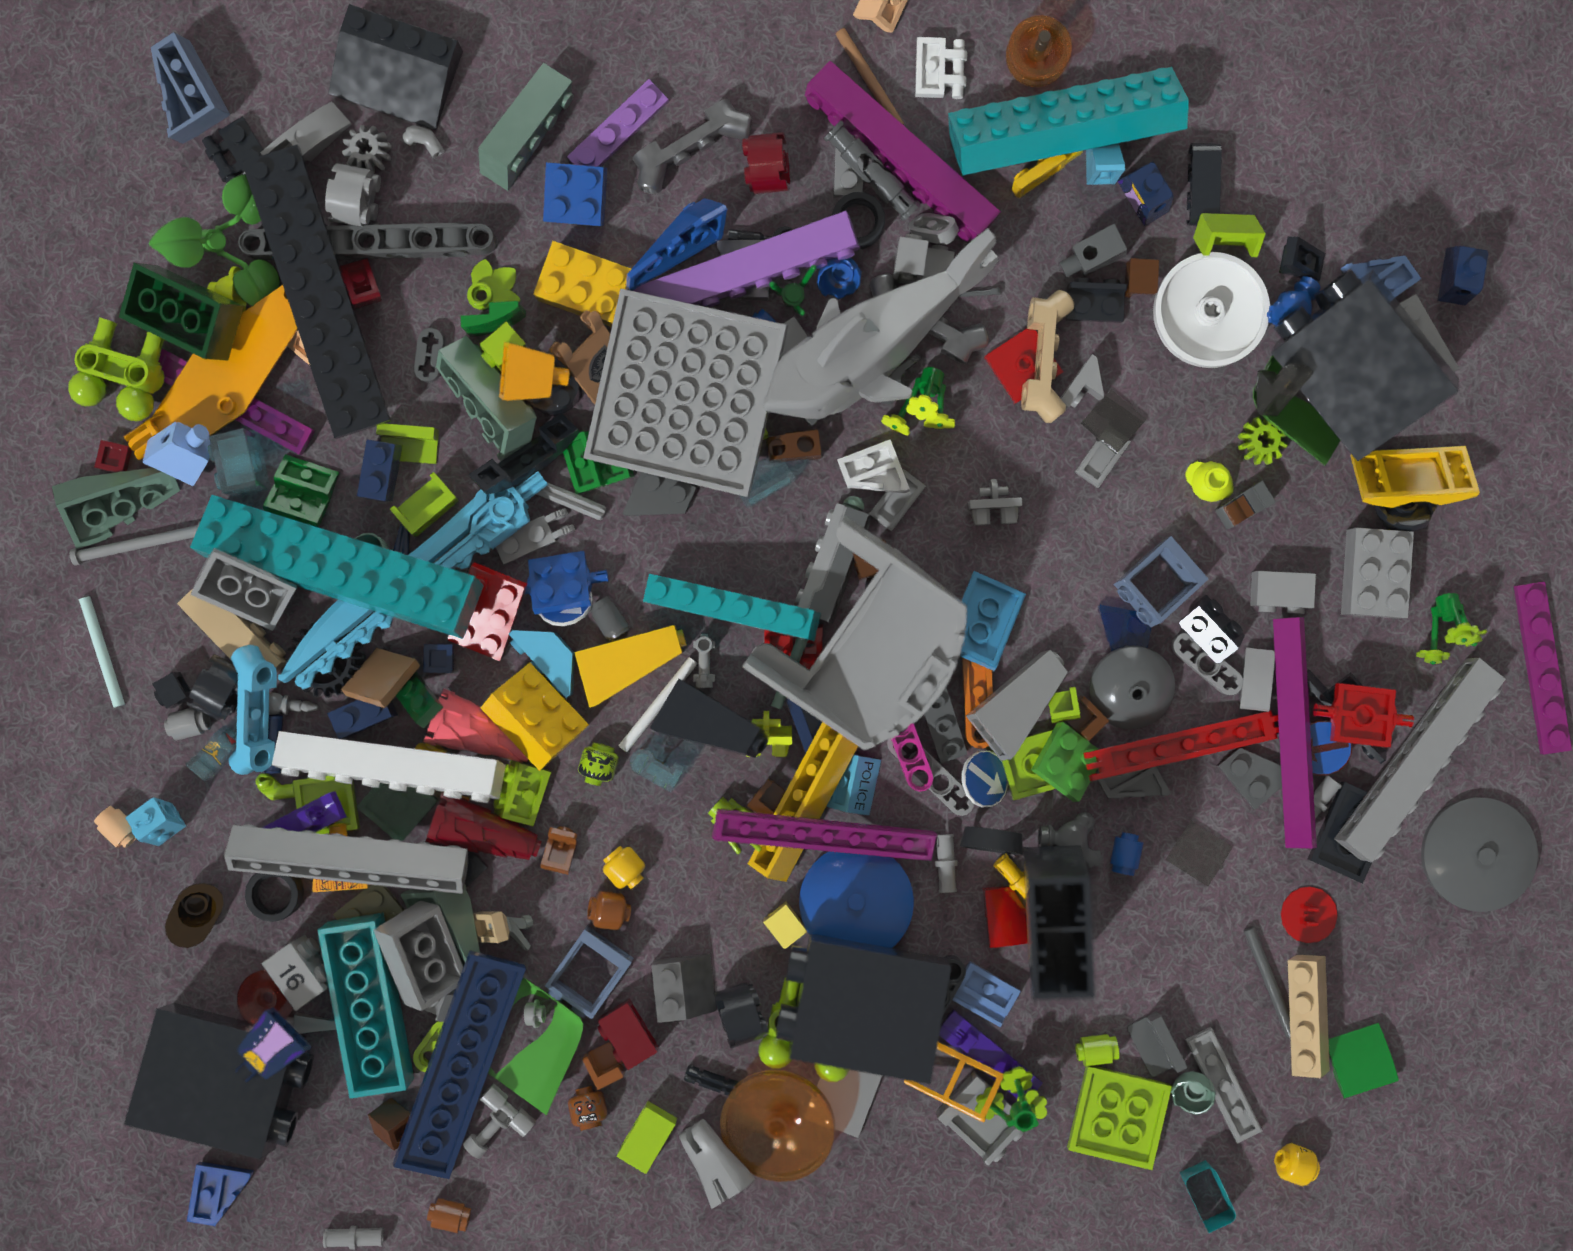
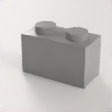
[1250,571,1316,614]

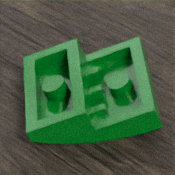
[460,301,526,337]
[563,431,634,494]
[263,454,339,528]
[1329,1023,1399,1099]

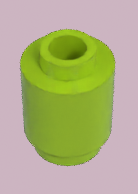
[1075,1034,1119,1066]

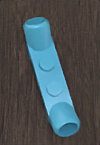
[228,645,277,775]

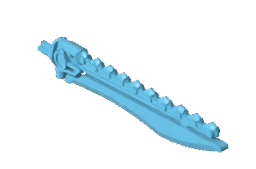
[278,471,548,689]

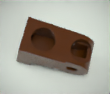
[766,430,822,463]

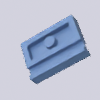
[952,961,1021,1027]

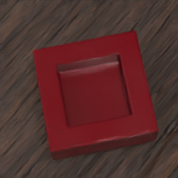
[94,440,132,473]

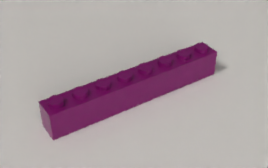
[804,61,1001,242]

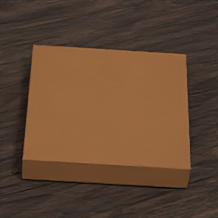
[341,648,420,708]

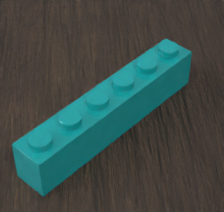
[643,574,821,641]

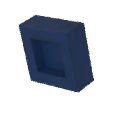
[423,644,454,673]

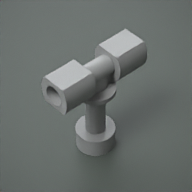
[463,1083,536,1159]

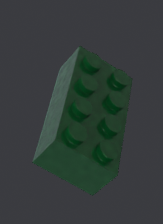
[119,262,244,361]

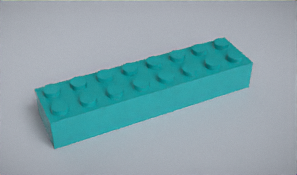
[948,67,1189,175]

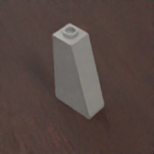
[966,650,1068,761]

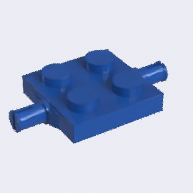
[524,551,609,615]

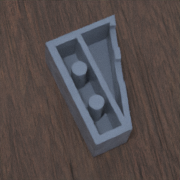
[151,32,230,144]

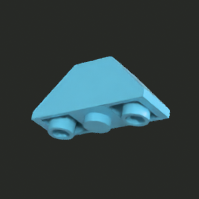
[509,630,575,698]

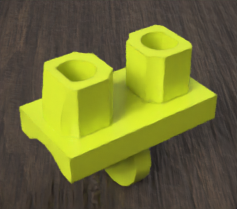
[747,711,792,757]

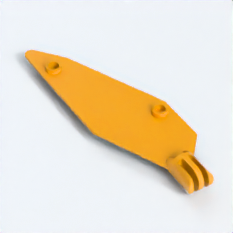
[123,285,298,460]

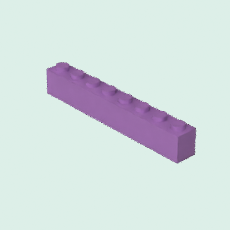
[633,211,860,308]

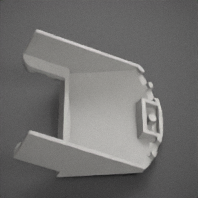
[742,516,966,750]

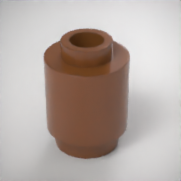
[427,1198,471,1233]

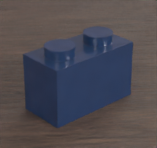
[357,439,403,501]
[327,700,398,739]

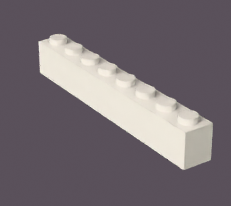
[272,731,506,803]

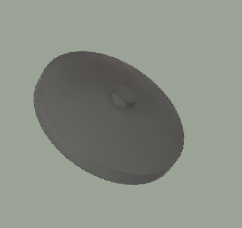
[1421,797,1538,912]

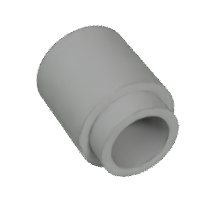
[164,708,211,741]

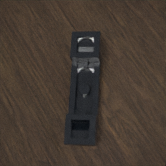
[469,413,579,495]

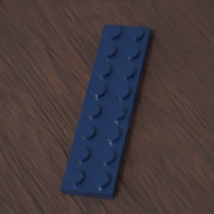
[393,950,526,1179]

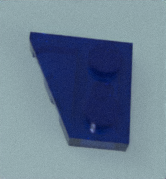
[1098,604,1152,652]

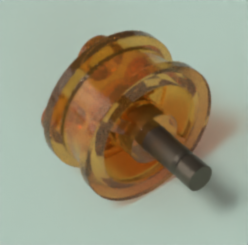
[1006,15,1072,87]

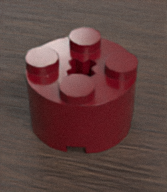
[742,132,790,194]

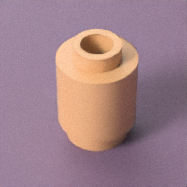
[94,806,136,848]

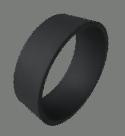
[960,826,1023,855]

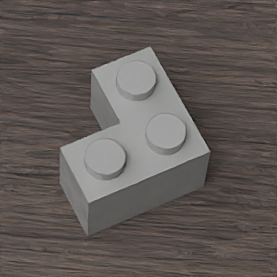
[893,234,955,284]

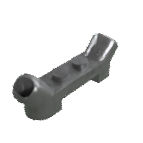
[632,99,752,194]
[869,274,989,365]

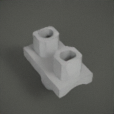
[968,479,1022,526]

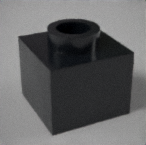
[152,672,191,709]

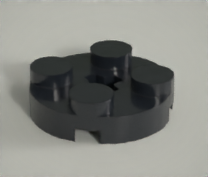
[1375,501,1436,532]

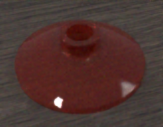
[237,970,293,1025]

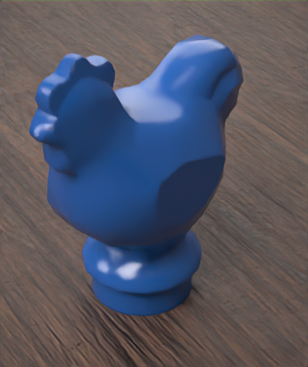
[1267,276,1321,325]

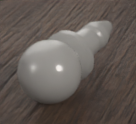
[269,692,319,715]

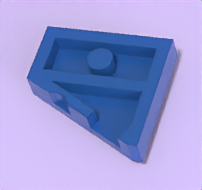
[187,1162,254,1226]

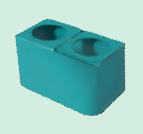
[1179,1160,1236,1233]

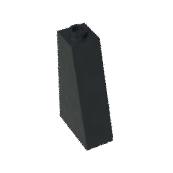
[650,679,770,758]

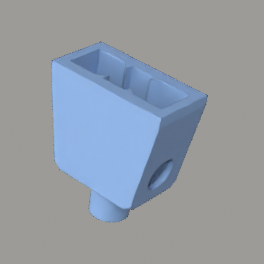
[142,422,213,486]

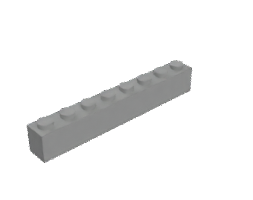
[1334,658,1506,862]
[224,824,468,894]

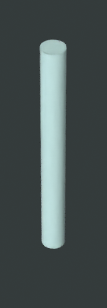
[79,596,125,708]

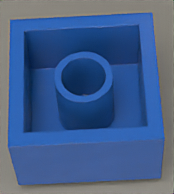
[543,163,608,226]

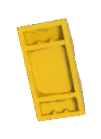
[1350,446,1480,508]

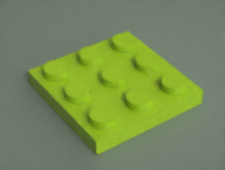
[1067,1066,1172,1170]

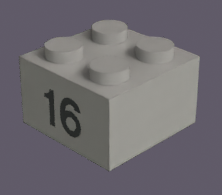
[261,935,328,1011]

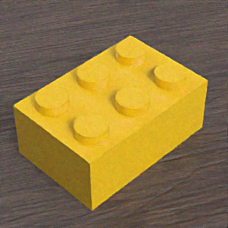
[533,241,631,327]
[481,663,589,771]

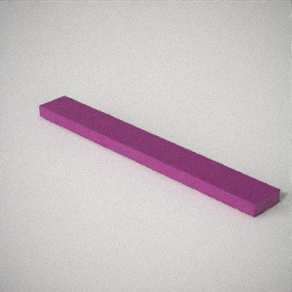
[1273,617,1317,849]
[712,809,937,861]

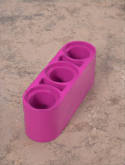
[890,723,933,791]

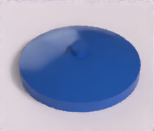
[799,851,914,948]

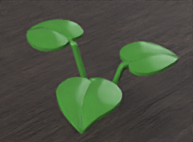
[149,174,279,306]

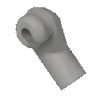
[403,125,445,158]

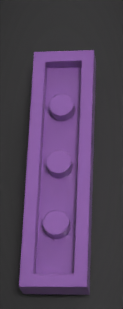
[567,79,669,167]

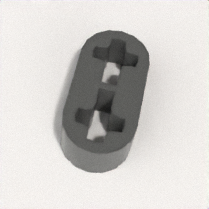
[414,328,445,383]

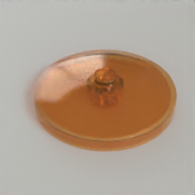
[720,1070,836,1182]

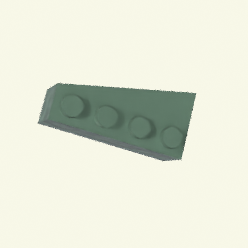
[478,63,574,191]
[436,336,536,462]

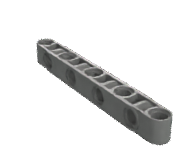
[238,223,497,261]

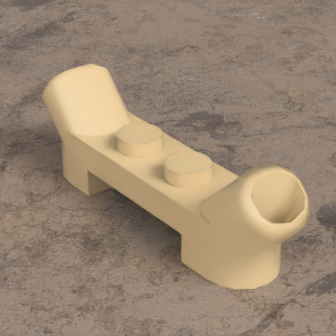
[1021,290,1074,423]

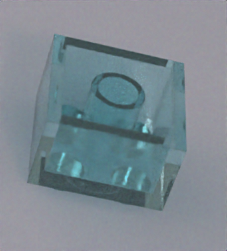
[208,429,271,498]

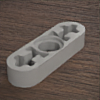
[1171,633,1243,695]

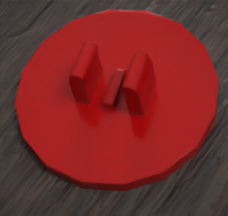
[1281,886,1338,943]

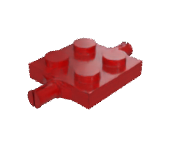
[1313,683,1414,748]

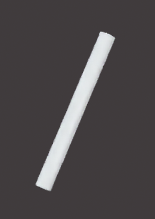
[618,657,698,752]

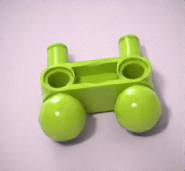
[68,317,165,421]
[758,977,849,1082]

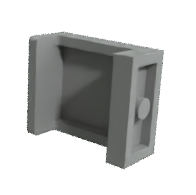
[936,1071,1025,1165]

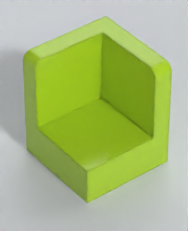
[1048,687,1080,723]

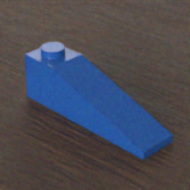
[626,198,727,291]

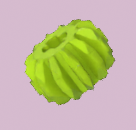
[1238,417,1288,465]

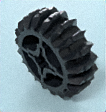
[286,623,366,698]

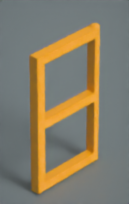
[904,1042,1003,1122]

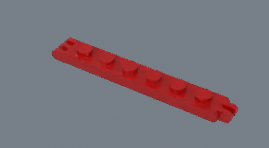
[1083,710,1279,781]

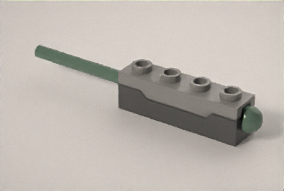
[771,496,872,709]

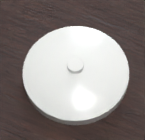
[1153,252,1270,368]

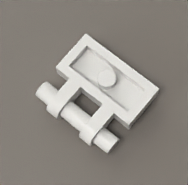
[915,37,967,99]

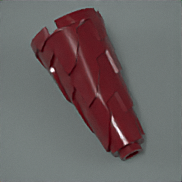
[425,791,542,860]

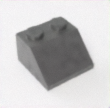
[652,954,716,1023]

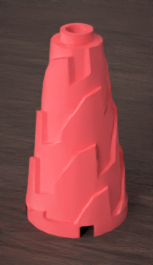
[423,688,528,763]

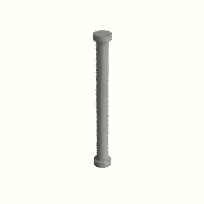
[69,521,201,566]

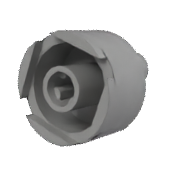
[325,163,381,227]

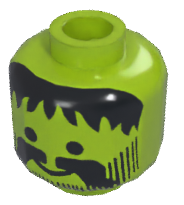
[578,742,619,786]

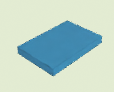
[959,571,1026,671]

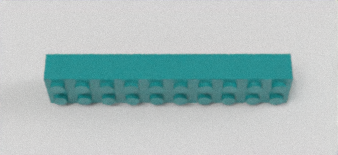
[190,495,484,639]

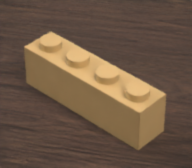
[177,590,287,673]
[1288,955,1330,1078]

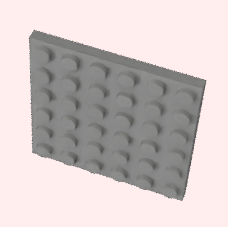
[584,289,789,497]

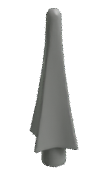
[284,1013,336,1034]

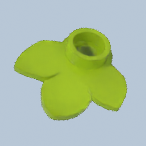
[467,259,521,310]

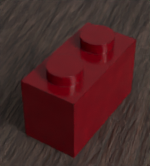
[597,998,659,1070]

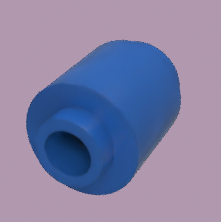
[1110,832,1144,876]

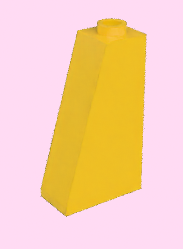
[575,625,687,708]

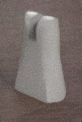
[679,1119,756,1209]

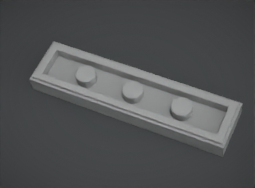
[1185,1027,1263,1144]

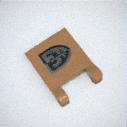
[550,310,610,405]

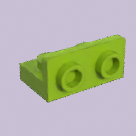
[493,760,551,826]

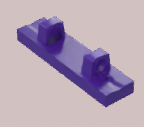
[262,791,347,833]
[939,1009,1043,1098]

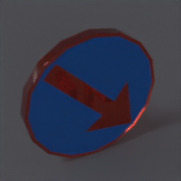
[1310,720,1352,776]

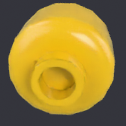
[603,846,645,889]
[1274,1143,1320,1186]

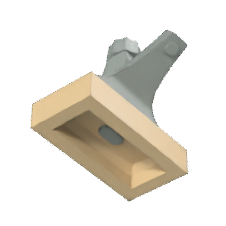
[473,911,533,951]

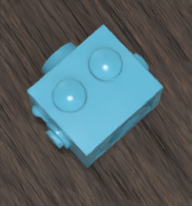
[125,797,186,846]

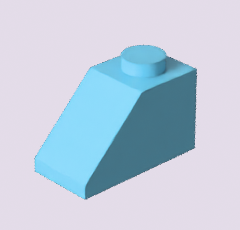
[1086,143,1125,185]

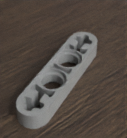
[887,738,974,816]

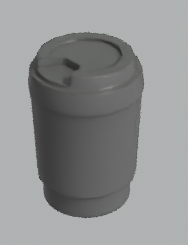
[590,596,630,642]

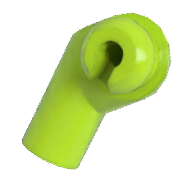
[255,773,295,800]

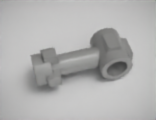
[693,634,715,688]

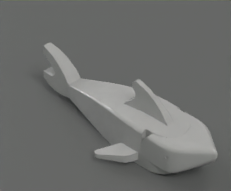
[763,229,998,419]

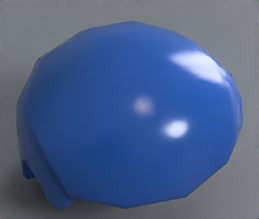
[817,257,862,299]

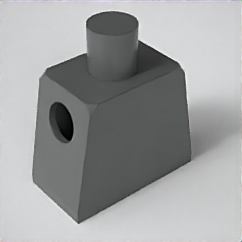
[1059,223,1127,278]

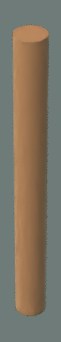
[835,28,904,125]

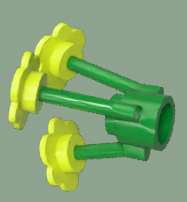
[881,367,955,436]

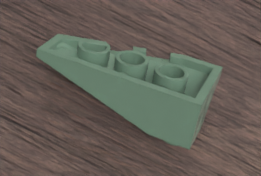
[52,468,180,549]
[400,884,480,967]

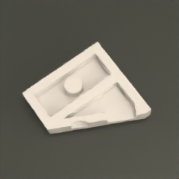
[837,439,910,493]

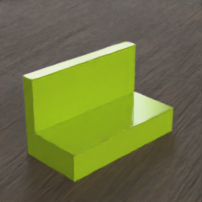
[376,424,439,464]

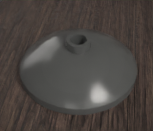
[1089,646,1175,729]

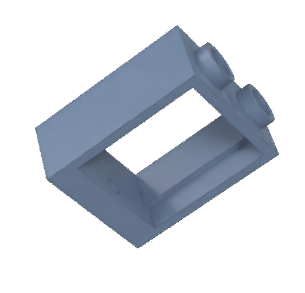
[1114,536,1208,627]
[545,925,634,1019]

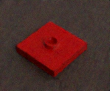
[984,329,1063,404]

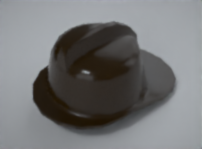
[165,883,224,948]

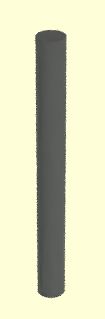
[1244,927,1291,1037]

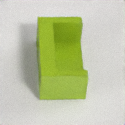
[1193,213,1266,257]
[390,472,459,537]
[616,1101,677,1174]

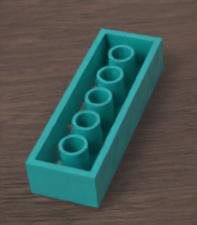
[318,912,415,1099]

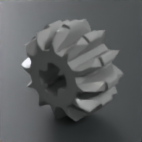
[342,125,392,174]

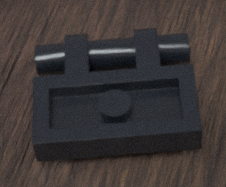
[202,116,264,183]

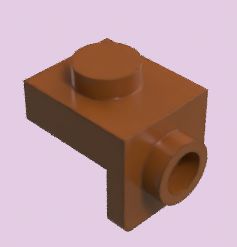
[540,826,578,875]

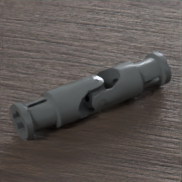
[823,120,921,221]

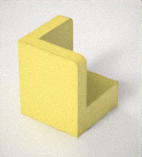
[763,902,807,949]

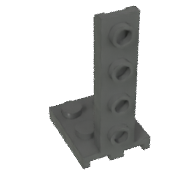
[924,686,967,764]

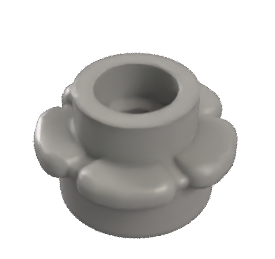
[524,999,546,1028]

